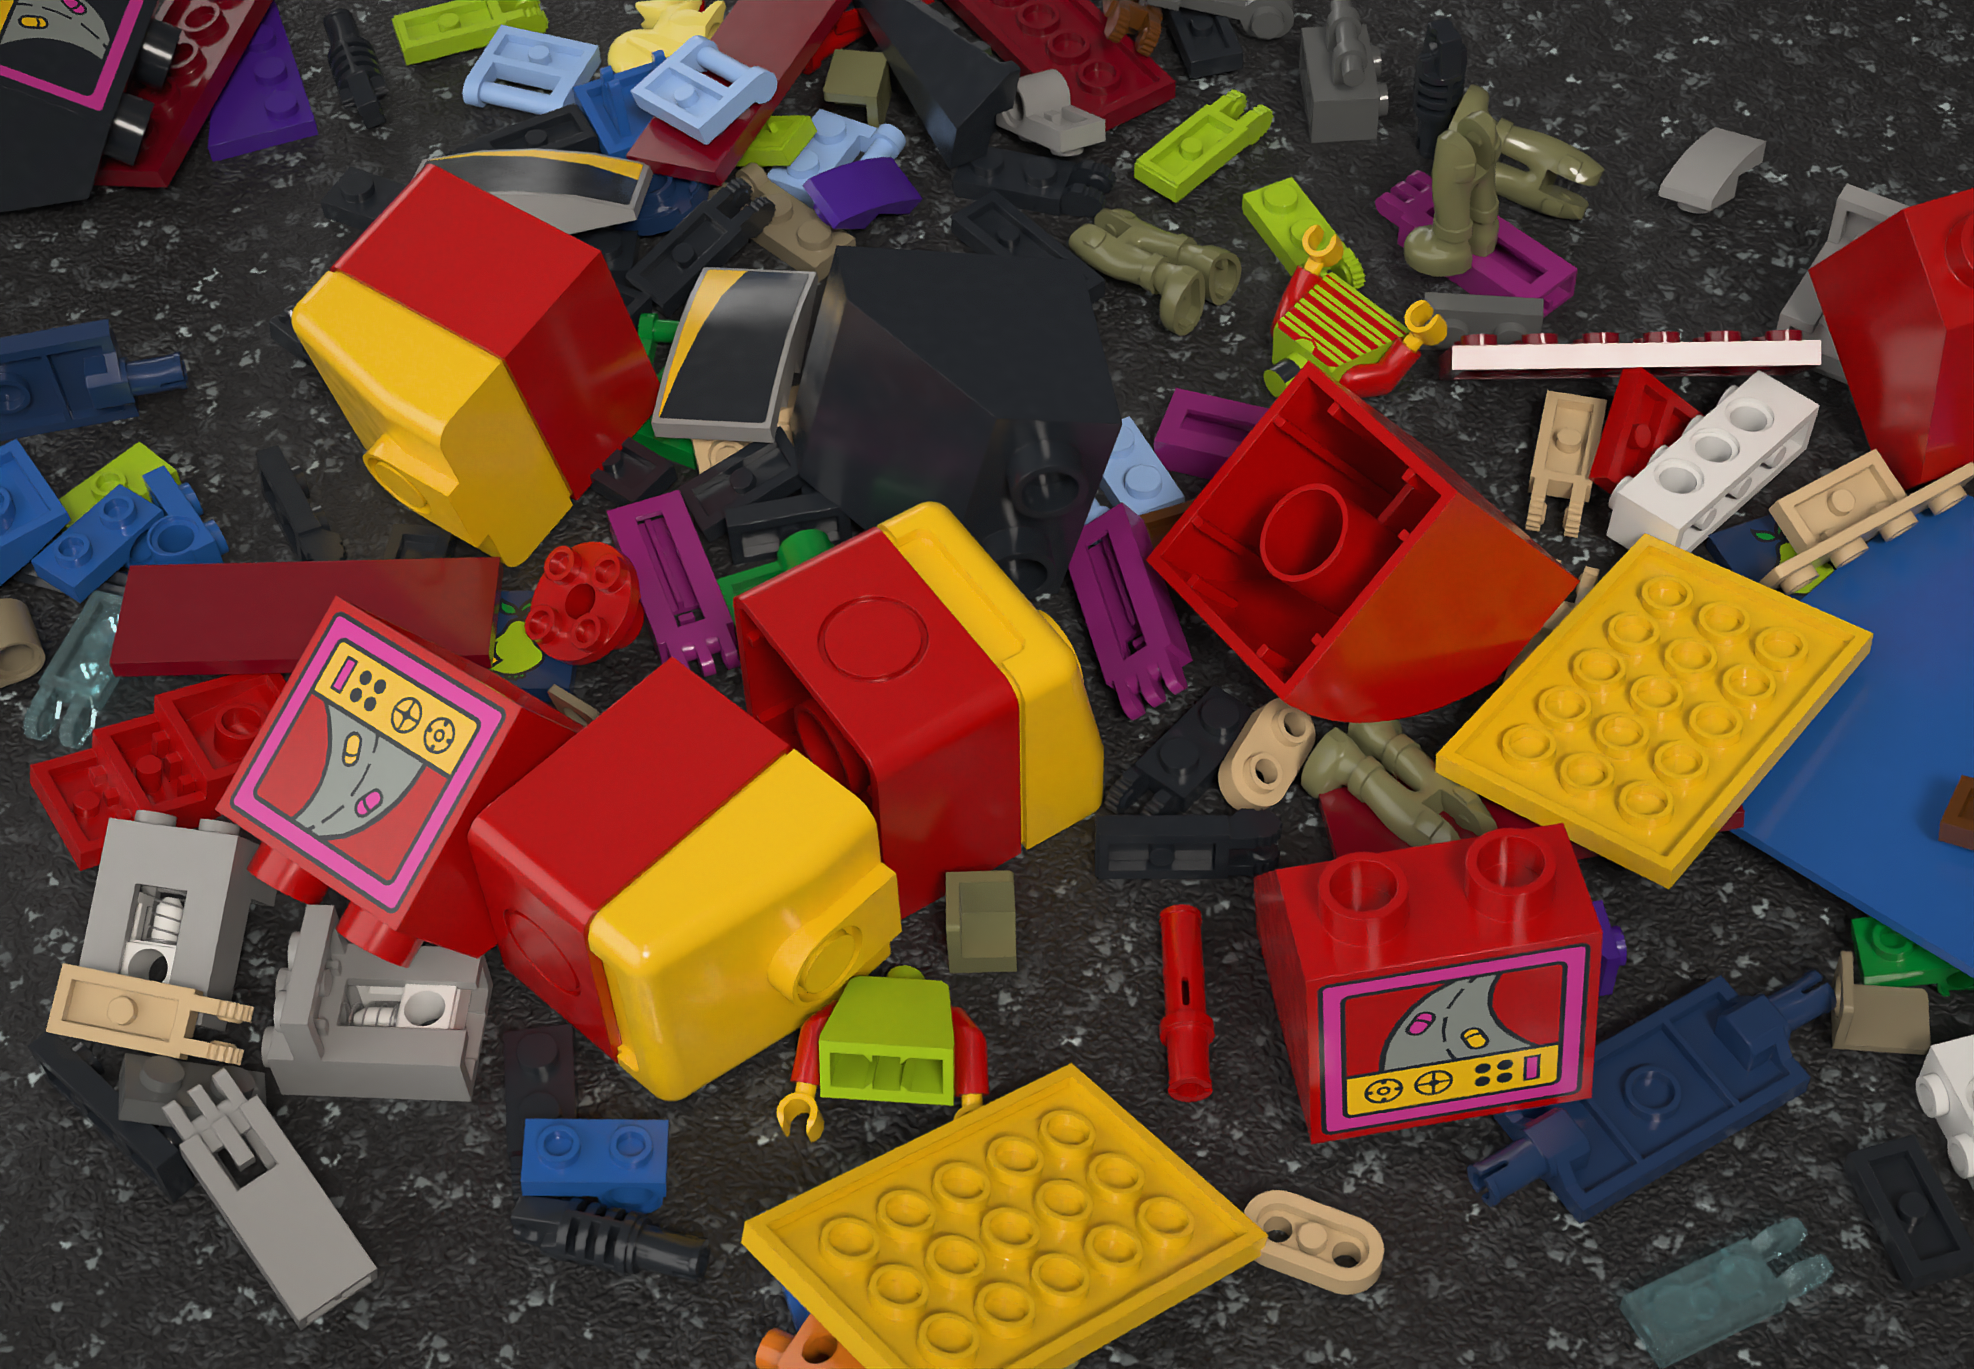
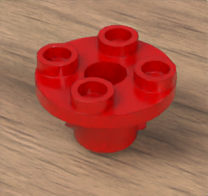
[524,541,644,665]

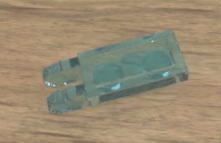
[23,590,123,749]
[1620,1217,1834,1369]

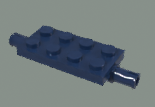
[0,319,189,441]
[1467,970,1837,1224]

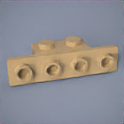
[1758,449,1974,595]

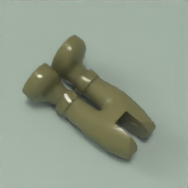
[1430,84,1604,220]
[1403,111,1502,277]
[1068,208,1242,336]
[1301,719,1497,847]

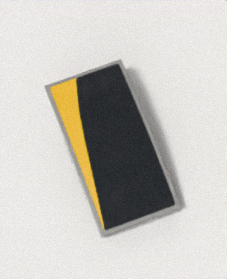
[413,148,653,234]
[651,267,818,443]

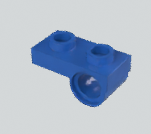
[142,465,229,565]
[31,484,165,603]
[521,1119,669,1214]

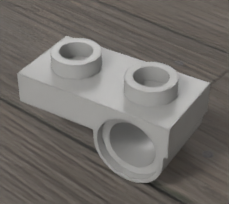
[996,69,1106,156]

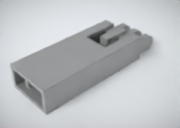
[162,1068,378,1330]

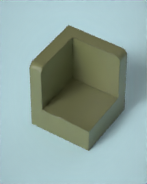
[823,49,892,128]
[946,870,1017,973]

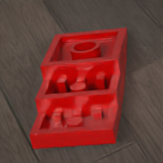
[30,673,287,871]

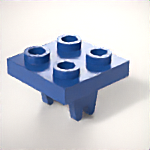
[572,49,668,159]

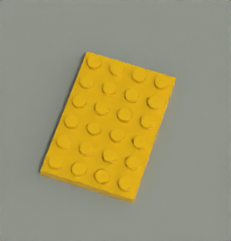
[1435,533,1874,889]
[741,1063,1268,1369]

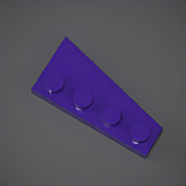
[208,0,318,162]

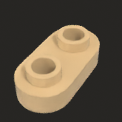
[1218,698,1316,811]
[1244,1190,1384,1295]

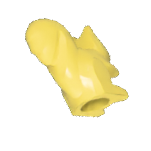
[607,0,726,74]

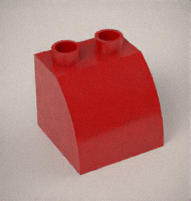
[1146,360,1580,723]

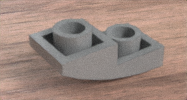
[1659,127,1767,213]

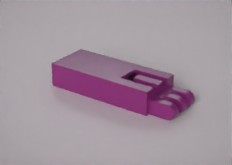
[1375,170,1578,318]
[1154,388,1269,480]
[606,490,740,678]
[1068,502,1193,721]

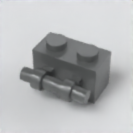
[1299,0,1388,143]

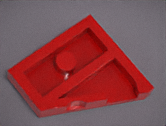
[1588,367,1705,494]

